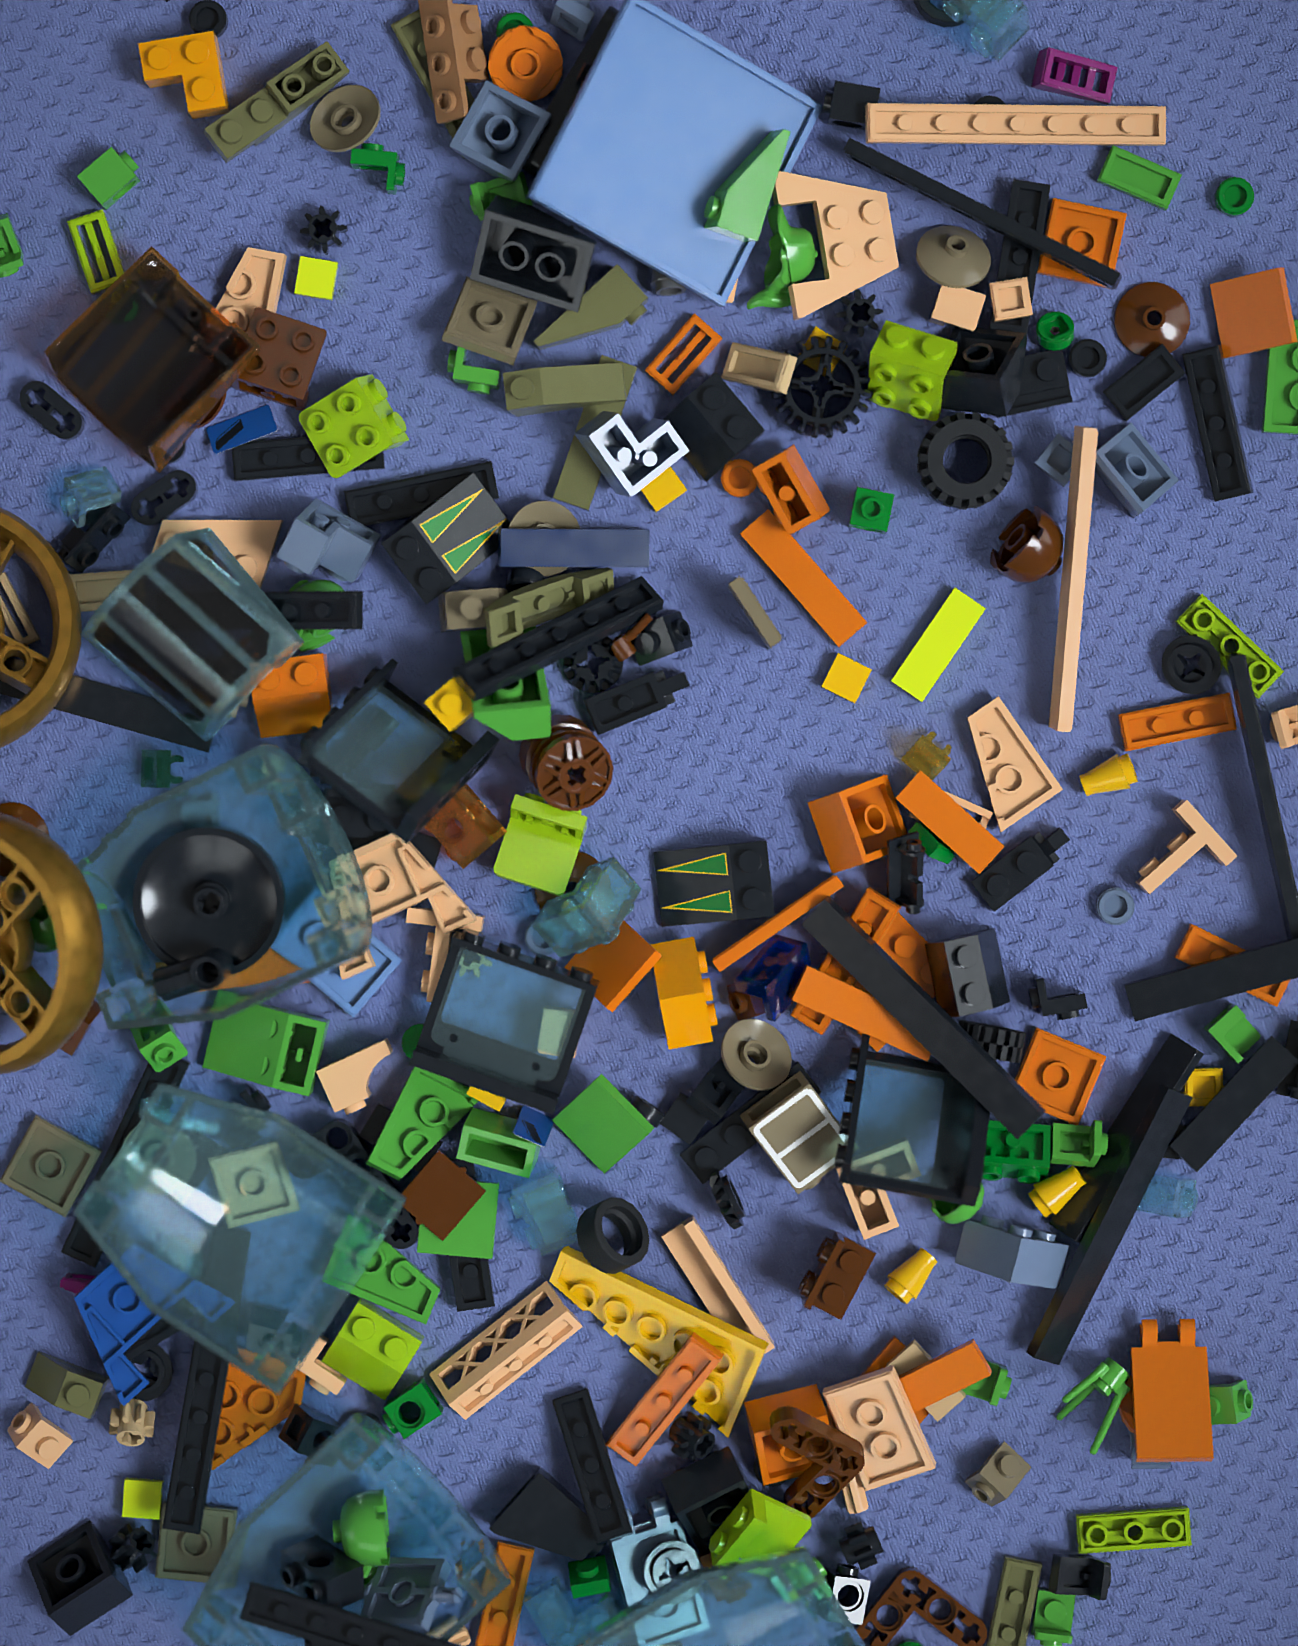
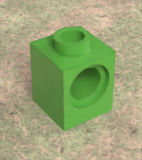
[77,147,140,210]

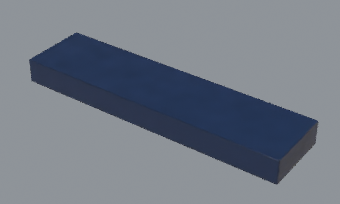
[498,528,649,567]

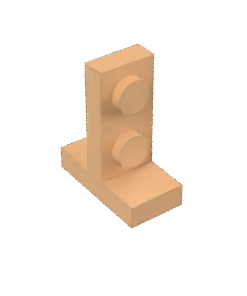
[1136,799,1237,894]
[406,906,484,1002]

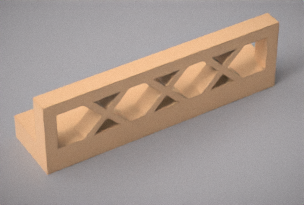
[661,1215,775,1354]
[429,1281,583,1420]

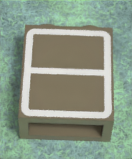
[739,1071,859,1194]

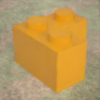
[138,31,230,119]
[650,937,718,1050]

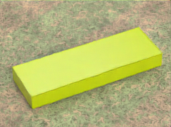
[891,588,986,702]

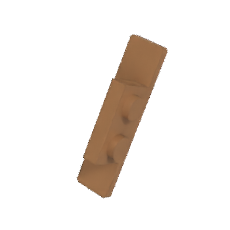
[418,0,489,124]

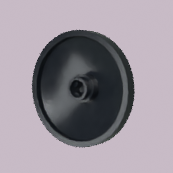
[133,825,286,976]

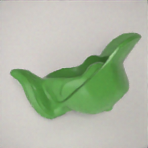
[746,204,818,310]

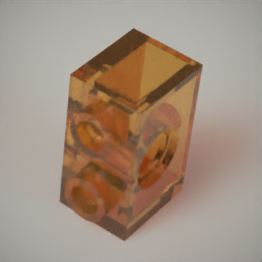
[424,784,507,869]

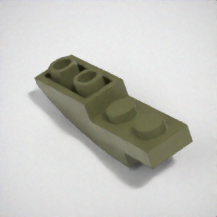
[203,41,350,163]

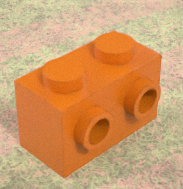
[751,444,831,535]

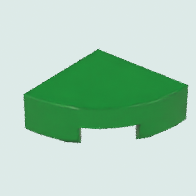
[908,822,956,864]

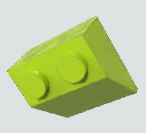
[321,1297,425,1401]

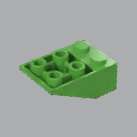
[202,994,330,1096]

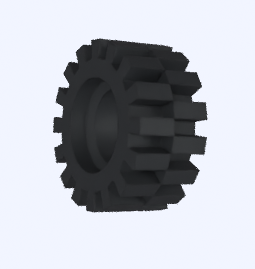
[958,1020,1026,1063]

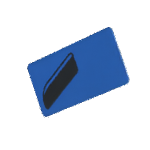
[206,405,277,454]
[513,1106,554,1147]

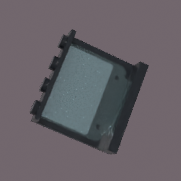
[298,658,500,844]
[409,929,599,1115]
[834,1034,996,1207]

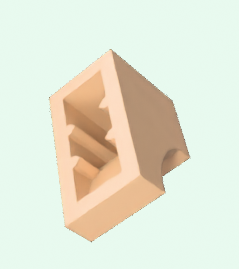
[316,1038,393,1115]

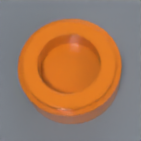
[721,459,757,498]

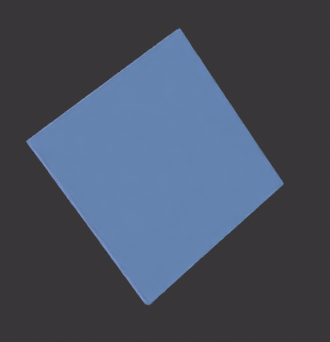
[526,0,823,307]

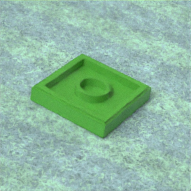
[552,1074,654,1174]
[417,1180,499,1259]

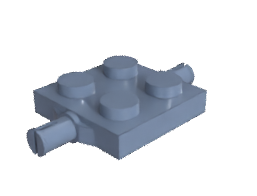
[361,1557,463,1633]

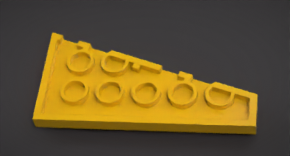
[549,1245,769,1438]

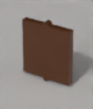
[396,1150,487,1241]

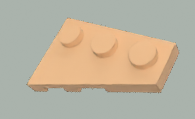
[190,247,287,362]
[151,520,283,592]
[967,696,1063,832]

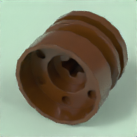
[519,714,613,811]

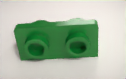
[982,1120,1051,1184]

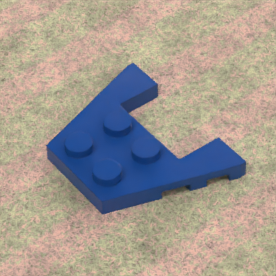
[74,1245,234,1406]

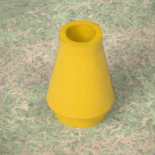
[1079,753,1138,796]
[1028,1165,1086,1217]
[884,1248,938,1305]

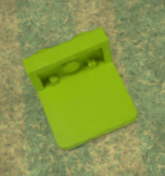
[868,320,958,421]
[299,374,409,478]
[494,793,587,896]
[709,1488,812,1575]

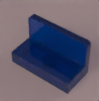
[734,934,812,1022]

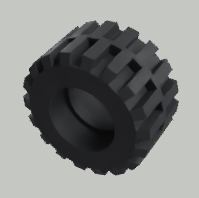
[917,412,1014,510]

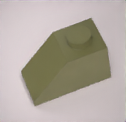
[25,1351,109,1419]

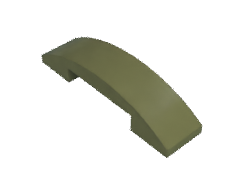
[484,568,614,647]

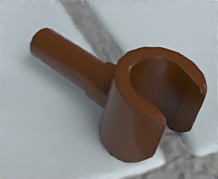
[611,613,653,662]

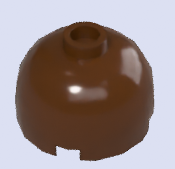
[990,506,1064,583]

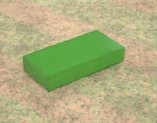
[1096,145,1182,211]

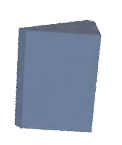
[449,80,552,182]
[1095,422,1179,518]

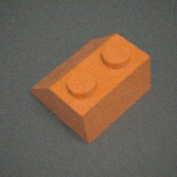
[248,653,333,738]
[807,774,908,874]
[744,1384,829,1486]

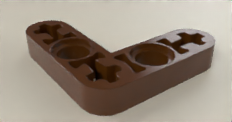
[770,1406,865,1518]
[847,1567,987,1646]

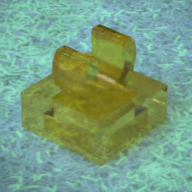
[900,731,952,780]

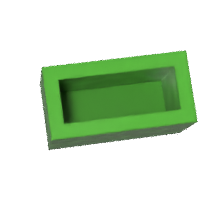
[456,1107,541,1178]

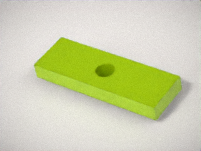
[1175,594,1284,699]
[1075,1506,1192,1554]

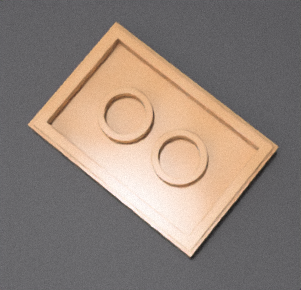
[822,1365,936,1492]

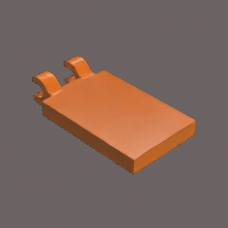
[1130,1319,1214,1462]

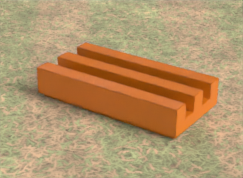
[645,313,723,396]

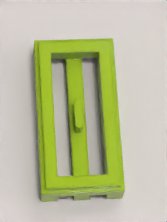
[67,209,128,294]

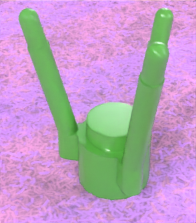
[1056,1357,1131,1455]

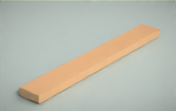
[865,103,1166,146]
[1049,425,1098,732]

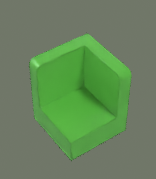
[1203,1003,1261,1063]

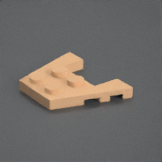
[772,171,899,320]
[330,833,477,980]

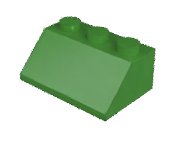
[460,625,551,741]

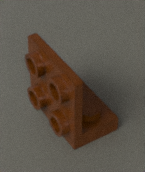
[231,307,327,411]
[798,1231,876,1320]

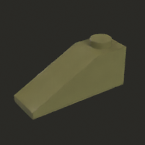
[534,264,648,350]
[503,363,627,417]

